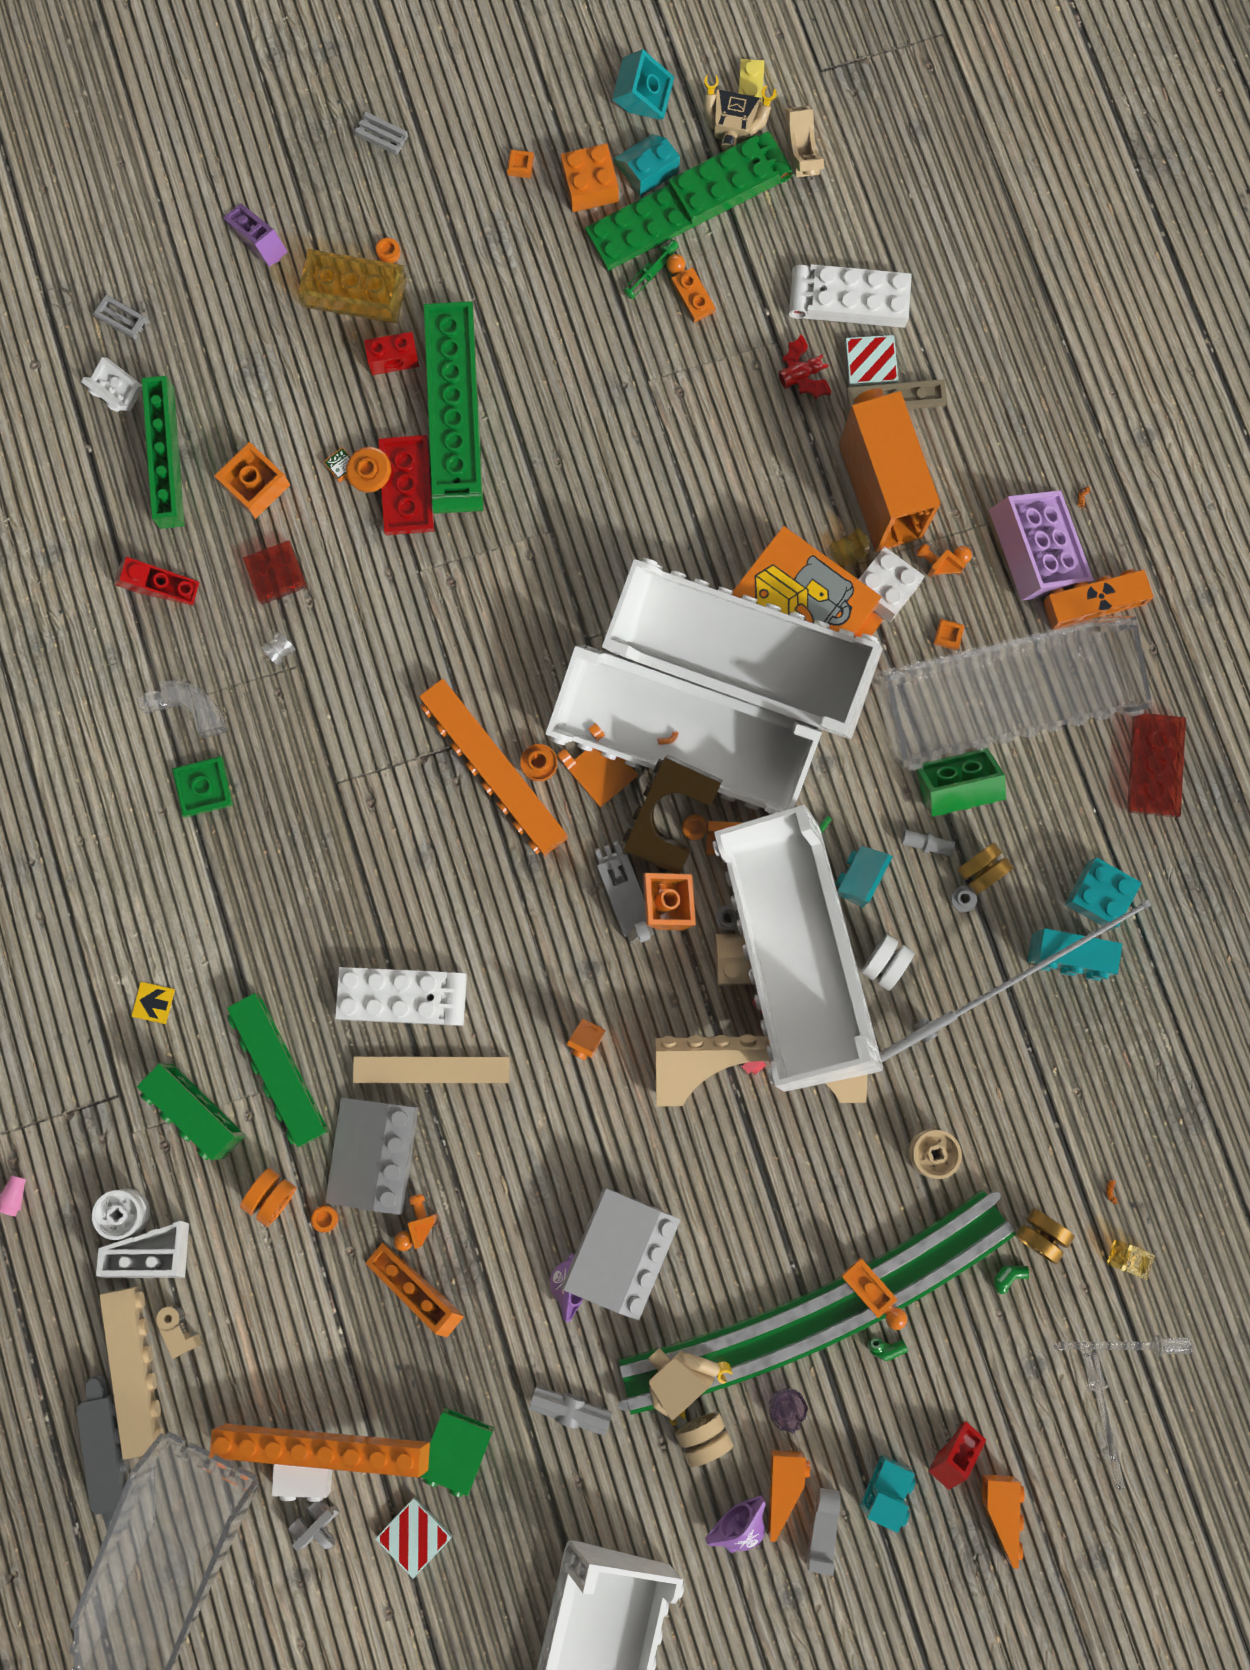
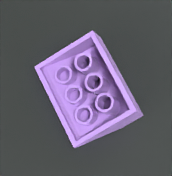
[989,491,1094,601]

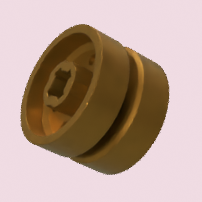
[956,842,1014,895]
[1015,1208,1075,1265]

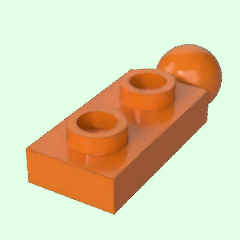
[666,254,716,323]
[841,1258,907,1330]

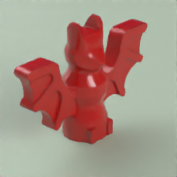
[778,334,832,399]

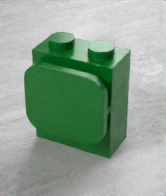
[420,1407,495,1497]

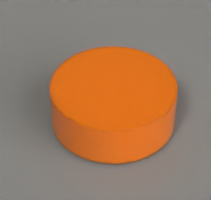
[375,238,400,264]
[682,814,708,841]
[311,1205,339,1233]

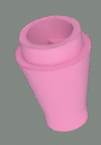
[0,1176,26,1217]

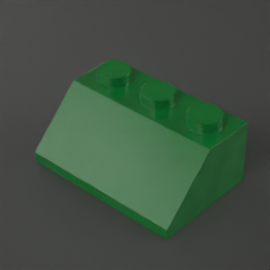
[915,748,1006,817]

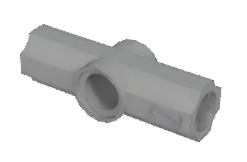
[529,1386,612,1436]

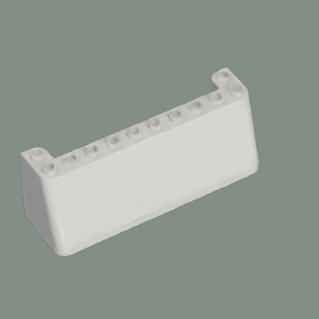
[602,557,882,740]
[546,644,822,815]
[713,804,883,1092]
[537,1540,684,1670]

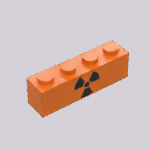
[1043,569,1154,630]

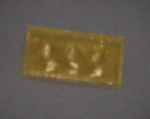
[298,249,407,324]

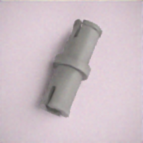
[901,829,955,857]

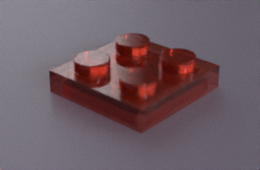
[243,540,308,605]

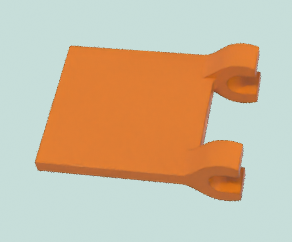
[556,723,639,808]

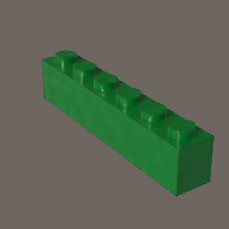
[142,376,185,529]
[227,993,330,1147]

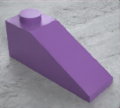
[223,204,288,267]

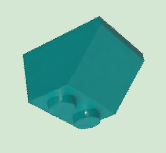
[612,49,674,120]
[613,134,680,197]
[835,846,893,908]

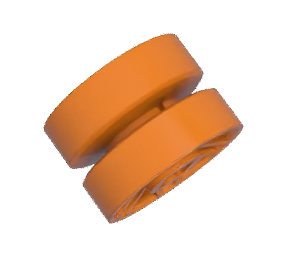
[240,1168,297,1227]

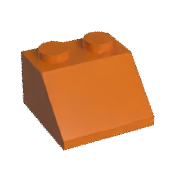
[643,873,696,931]

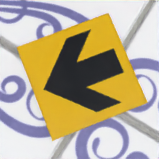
[131,982,175,1024]

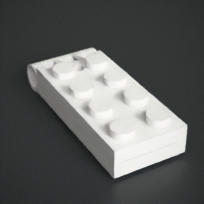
[789,264,912,328]
[335,967,467,1026]

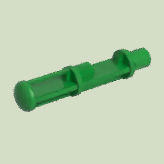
[623,240,679,299]

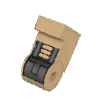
[156,1305,203,1359]

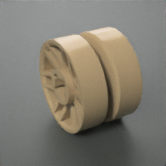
[908,1129,962,1179]
[675,1412,734,1467]

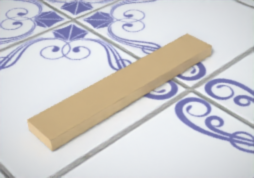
[353,1057,510,1083]

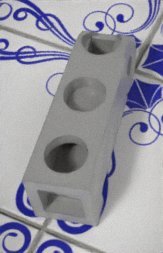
[805,1487,840,1576]

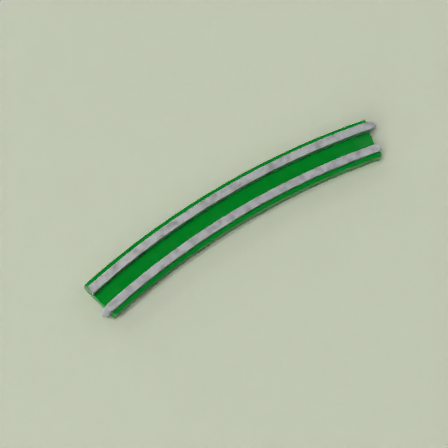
[618,1190,1016,1415]

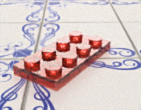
[1127,712,1186,818]

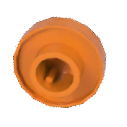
[520,744,558,782]

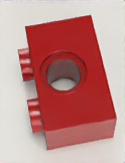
[364,332,420,375]

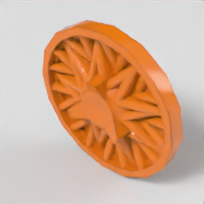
[346,447,391,493]

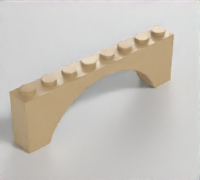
[655,1035,868,1107]

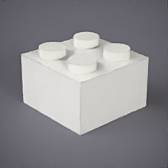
[859,547,925,623]

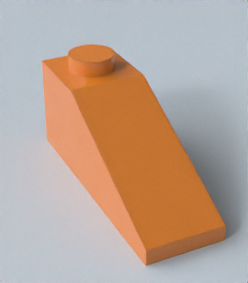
[768,1450,810,1542]

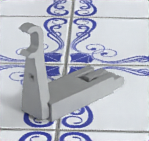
[594,840,654,944]

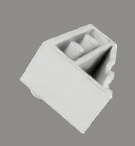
[96,1221,189,1278]

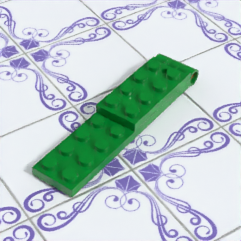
[585,132,794,271]
[424,301,484,514]

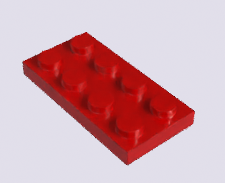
[378,435,435,536]

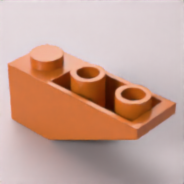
[567,1018,606,1061]
[982,1474,1025,1569]

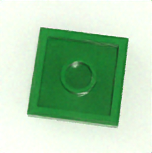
[172,756,234,818]

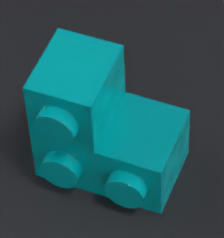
[860,1454,916,1533]

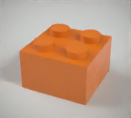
[561,143,619,212]
[214,442,290,519]

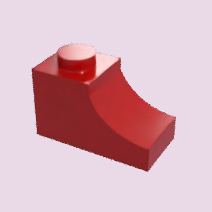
[928,1421,986,1490]

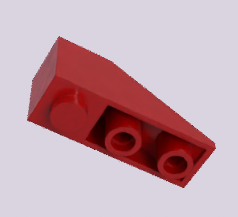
[114,557,200,606]

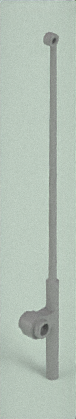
[879,900,1151,1062]

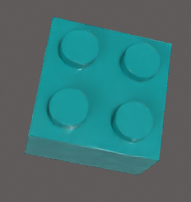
[1065,857,1142,930]

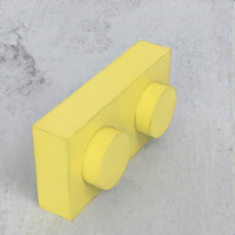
[739,59,765,103]

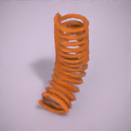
[1077,486,1090,508]
[657,731,679,745]
[1106,1180,1118,1204]

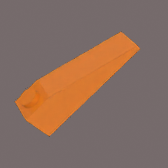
[365,1243,464,1337]

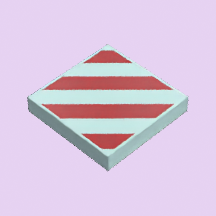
[845,335,898,387]
[375,1496,453,1579]

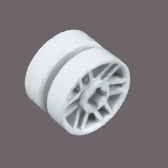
[861,934,915,991]
[92,1188,150,1240]

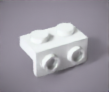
[81,357,142,412]

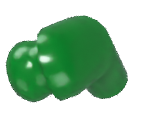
[993,1266,1029,1294]
[868,1337,909,1361]

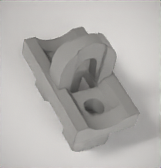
[288,1501,340,1552]

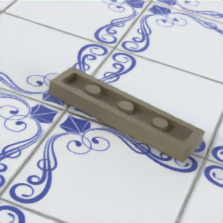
[846,379,947,412]

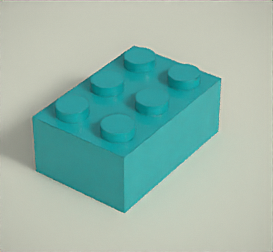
[1027,928,1123,981]

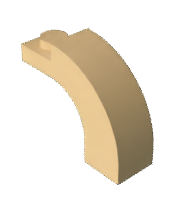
[785,106,824,177]

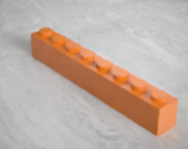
[419,679,568,857]
[209,1424,430,1478]

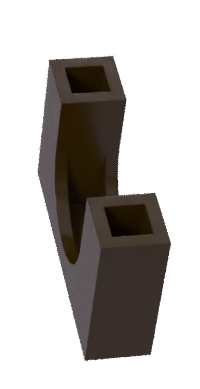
[622,754,723,874]

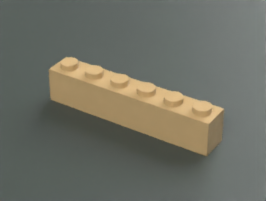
[100,1286,165,1460]

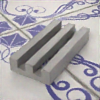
[354,112,408,155]
[93,295,148,341]

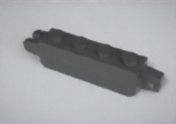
[76,1374,133,1533]

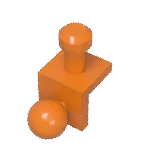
[916,544,972,578]
[393,1194,438,1251]

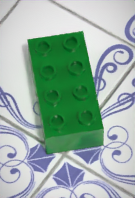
[137,1063,247,1161]

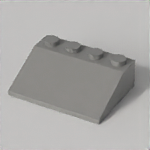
[325,1098,419,1215]
[561,1187,681,1320]

